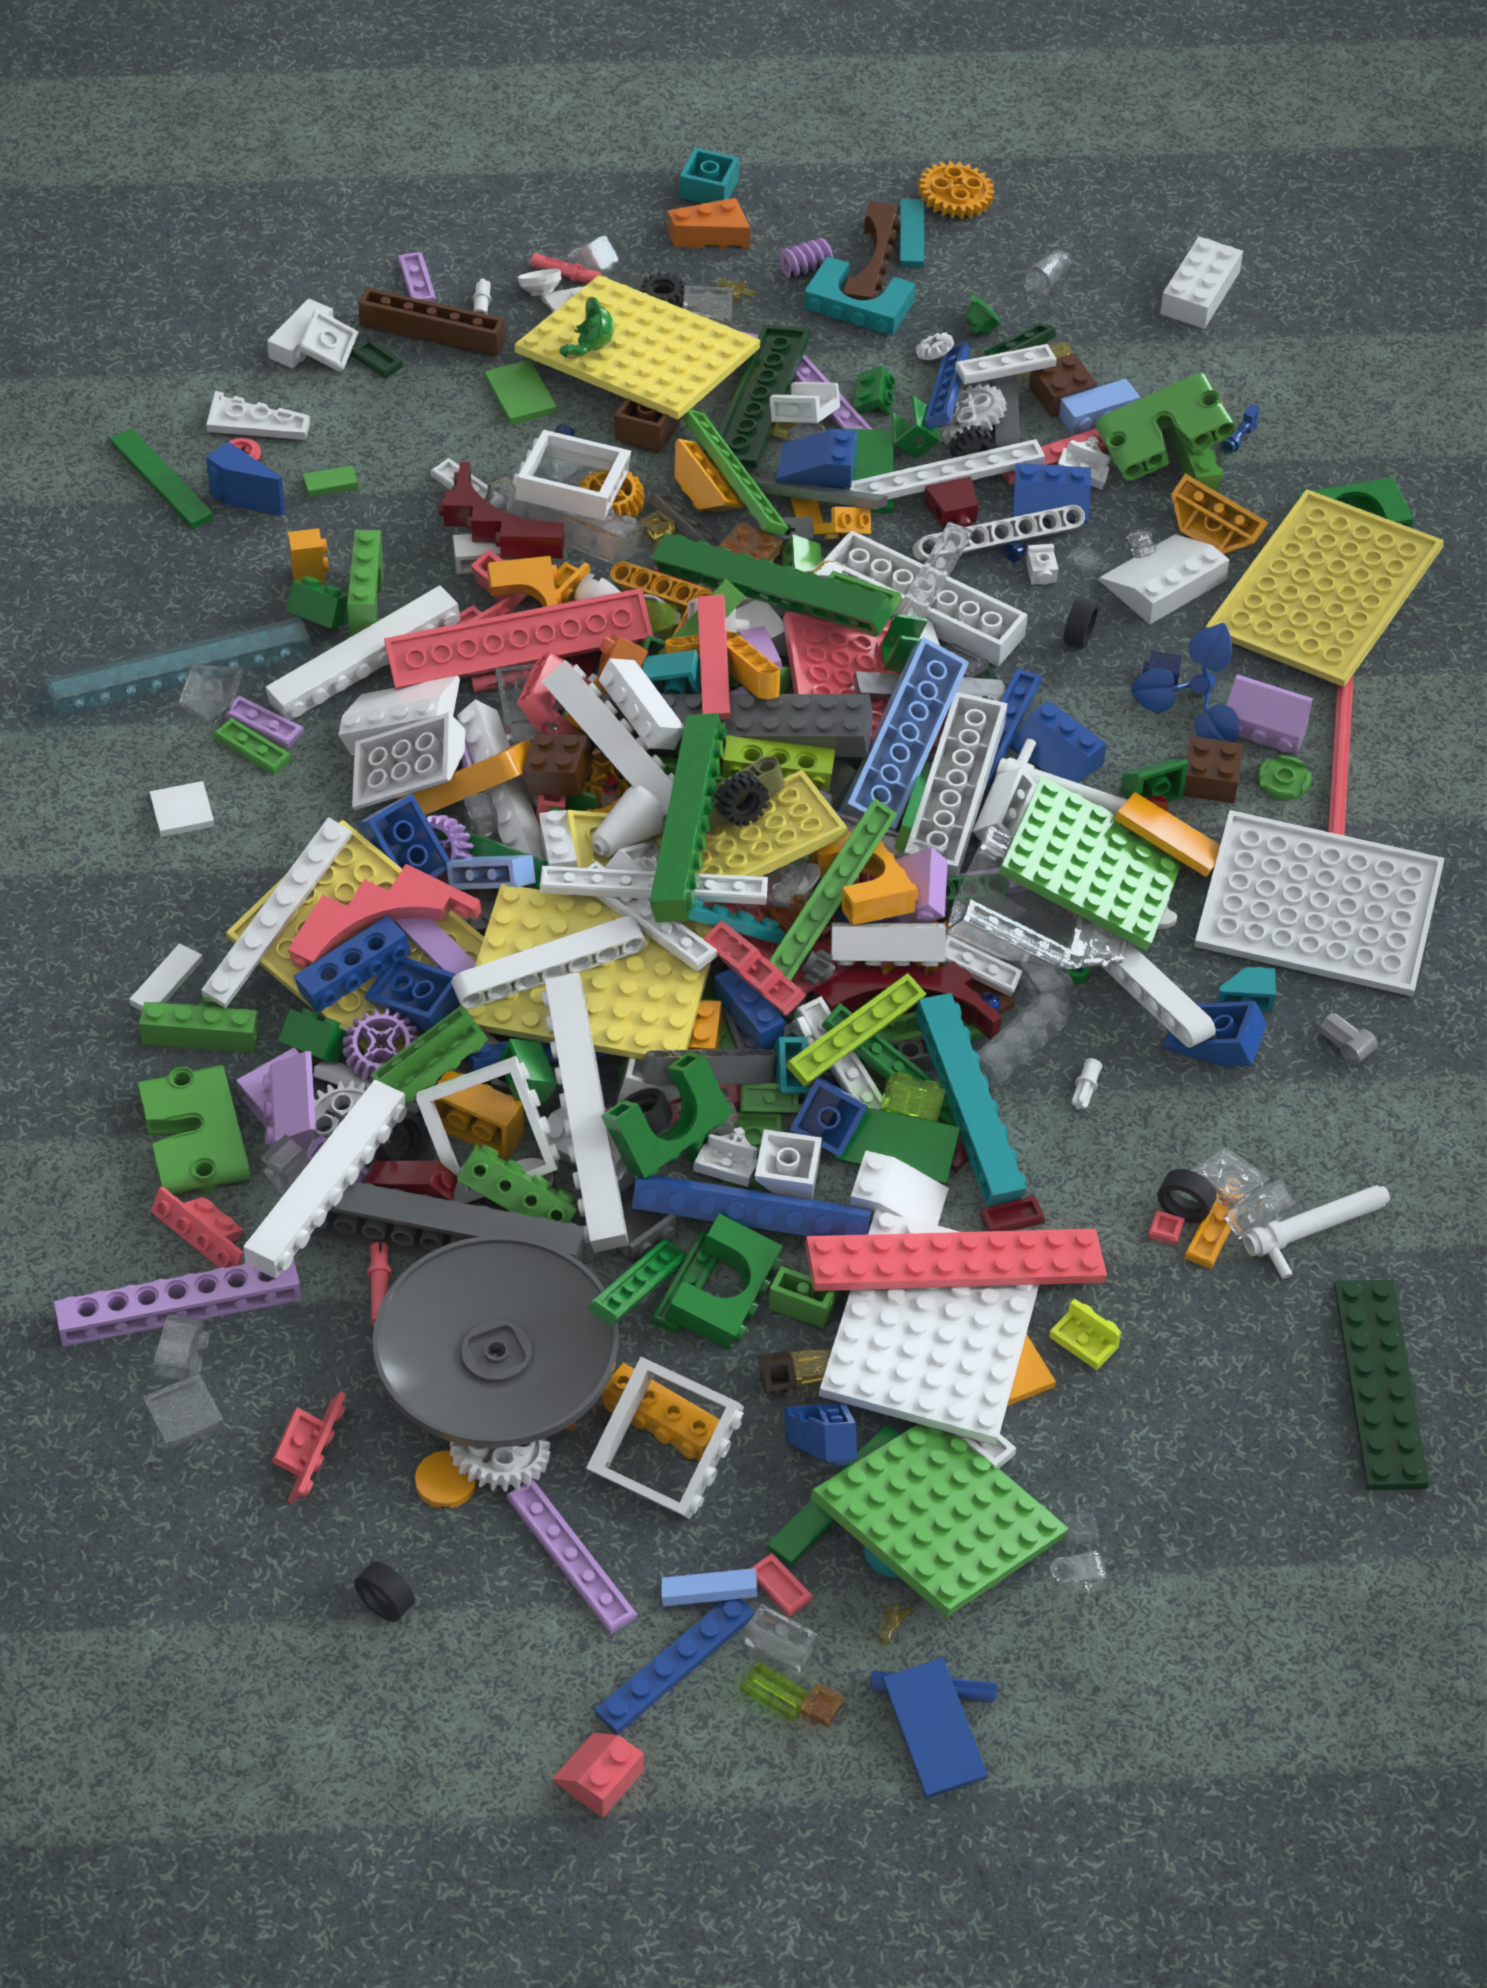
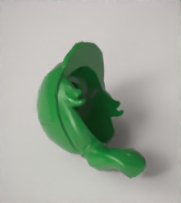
[559,297,615,357]

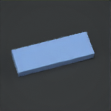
[662,1568,757,1606]

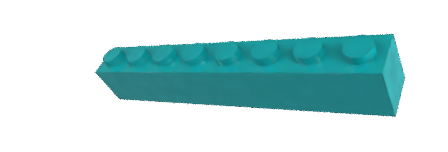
[914,993,1027,1207]

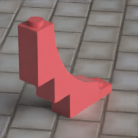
[288,864,482,970]

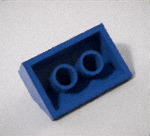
[1013,463,1091,524]
[1009,700,1107,783]
[357,794,450,878]

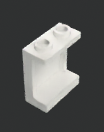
[769,382,840,423]

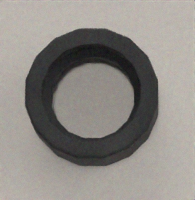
[1063,596,1099,648]
[624,1088,673,1135]
[375,1111,428,1161]
[1157,1169,1217,1223]
[354,1561,415,1622]

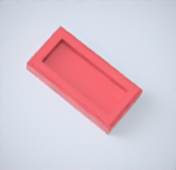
[750,1553,813,1618]

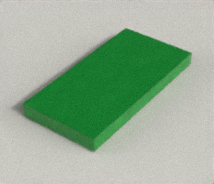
[842,428,893,513]
[834,1107,961,1185]

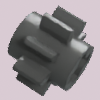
[800,949,835,985]

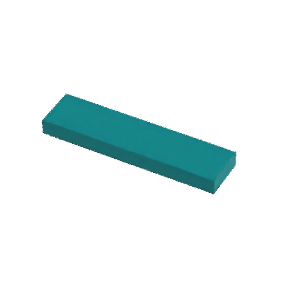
[900,198,924,268]

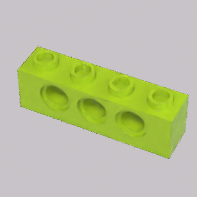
[722,735,835,792]

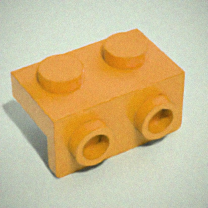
[813,507,871,540]
[535,562,590,604]

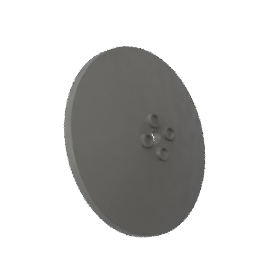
[373,1235,619,1448]

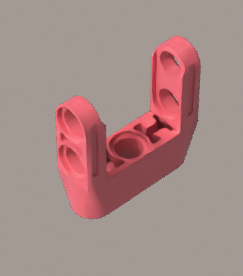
[517,652,591,735]

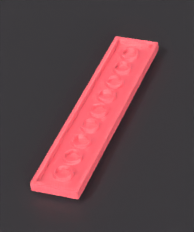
[384,588,654,690]
[805,1229,1107,1291]

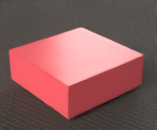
[1148,1210,1185,1246]

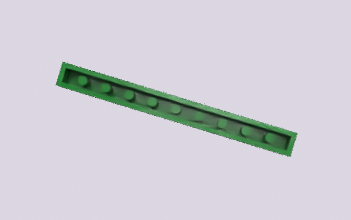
[651,533,894,636]
[650,713,727,923]

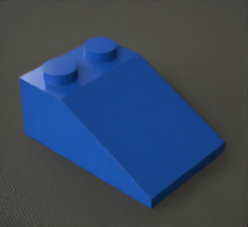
[776,429,858,488]
[206,441,285,516]
[364,957,460,1033]
[1163,1001,1267,1067]

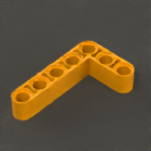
[610,561,713,637]
[665,631,780,699]
[396,739,532,815]

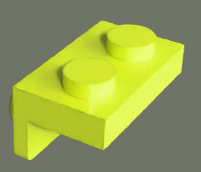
[1049,1299,1121,1370]

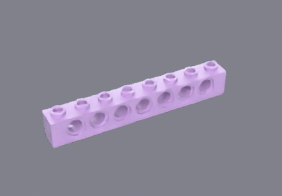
[54,1257,301,1347]

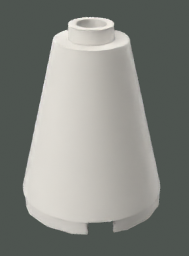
[592,786,666,857]

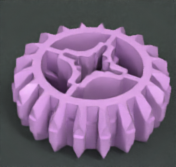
[427,815,474,885]
[343,1008,419,1081]

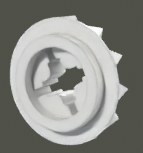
[916,333,954,360]

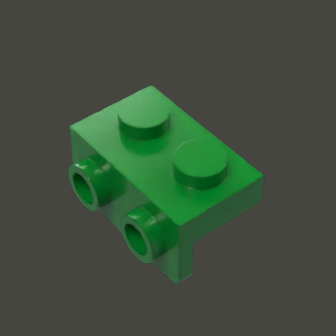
[853,366,896,416]

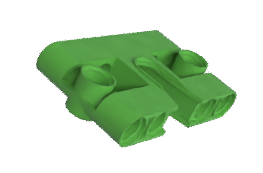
[1095,373,1236,481]
[137,1065,251,1196]

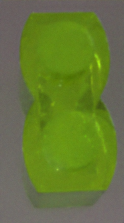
[879,1072,945,1122]

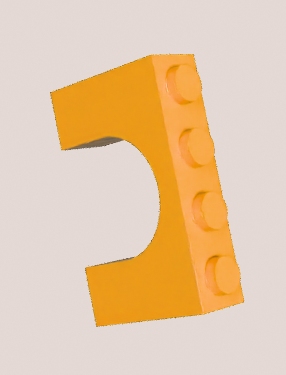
[487,556,564,668]
[809,831,918,926]

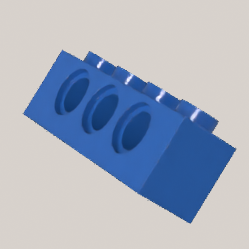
[294,915,411,1013]

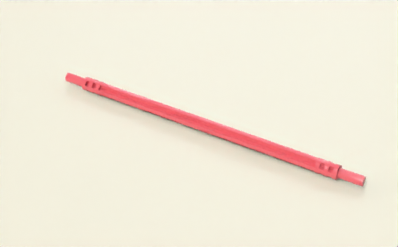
[1328,674,1354,835]

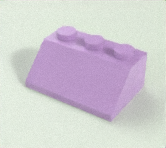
[1227,675,1313,755]
[262,1051,316,1156]

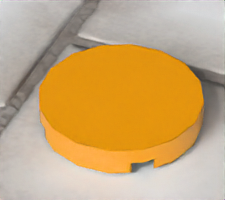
[415,1450,477,1508]

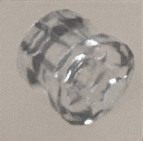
[1127,529,1157,558]

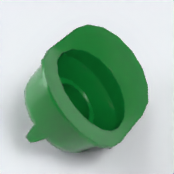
[965,294,1003,335]

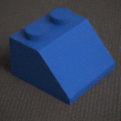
[790,1078,868,1157]

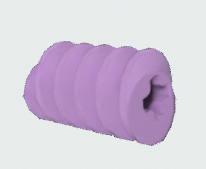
[780,238,833,278]

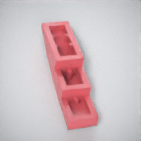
[703,920,806,1016]

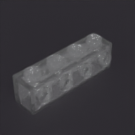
[977,990,1068,1090]

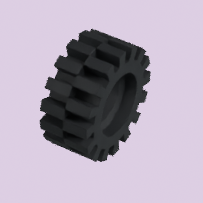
[641,272,684,308]
[949,425,998,458]
[715,772,770,827]

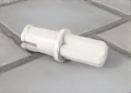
[472,279,491,315]
[1071,1058,1102,1110]

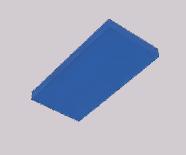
[882,1658,988,1799]

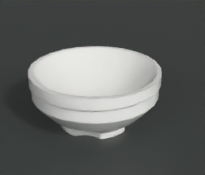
[517,269,561,296]

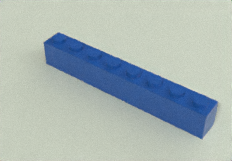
[632,1175,871,1236]

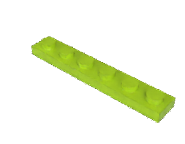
[786,973,926,1087]

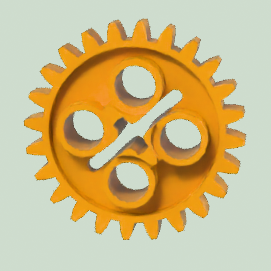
[918,161,994,219]

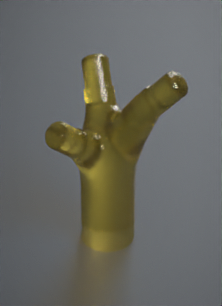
[719,278,757,302]
[878,1603,914,1645]

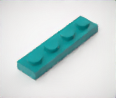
[689,898,785,944]

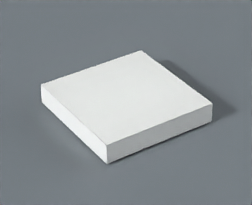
[297,308,358,372]
[150,781,215,837]

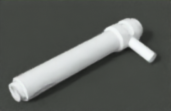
[995,739,1127,815]
[1243,1185,1390,1279]

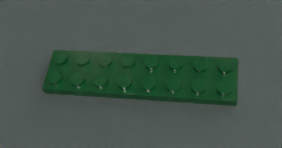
[718,325,811,468]
[1334,1280,1429,1490]

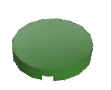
[1258,755,1312,800]

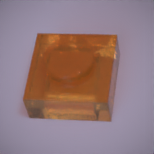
[801,1682,845,1728]

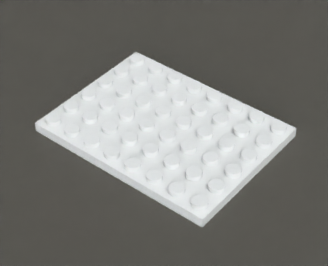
[1194,810,1445,997]
[819,1209,1039,1445]

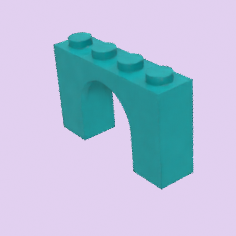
[804,256,916,336]

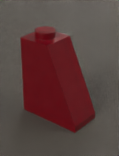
[363,1161,458,1200]

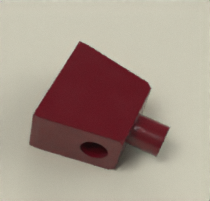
[924,476,978,529]

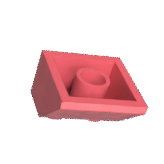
[552,1732,644,1817]

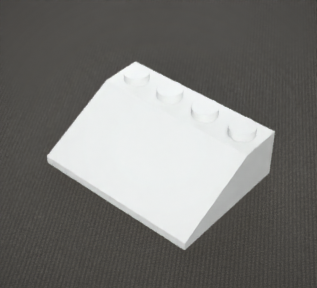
[1099,534,1229,624]
[338,675,460,755]
[352,712,465,810]

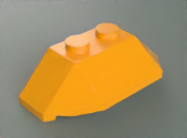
[675,439,744,513]
[1171,474,1268,555]

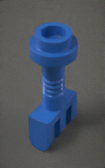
[1221,404,1259,453]

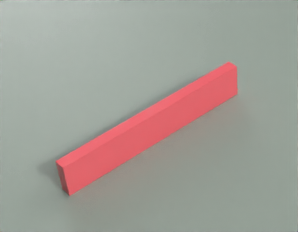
[697,594,731,720]

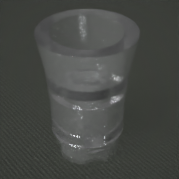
[1022,249,1071,296]

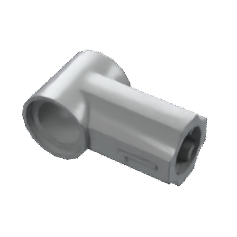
[1319,1013,1378,1065]

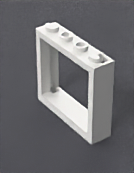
[513,430,631,520]
[416,1056,561,1203]
[586,1357,744,1519]

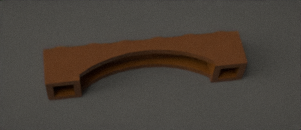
[844,201,901,300]

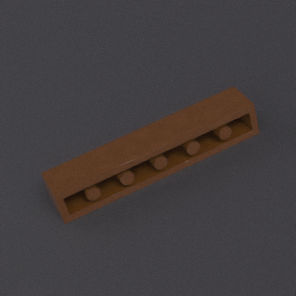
[358,287,506,356]

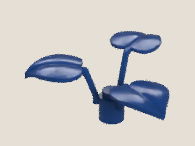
[1131,623,1239,743]

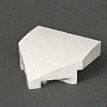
[1057,436,1111,490]
[693,1127,758,1187]

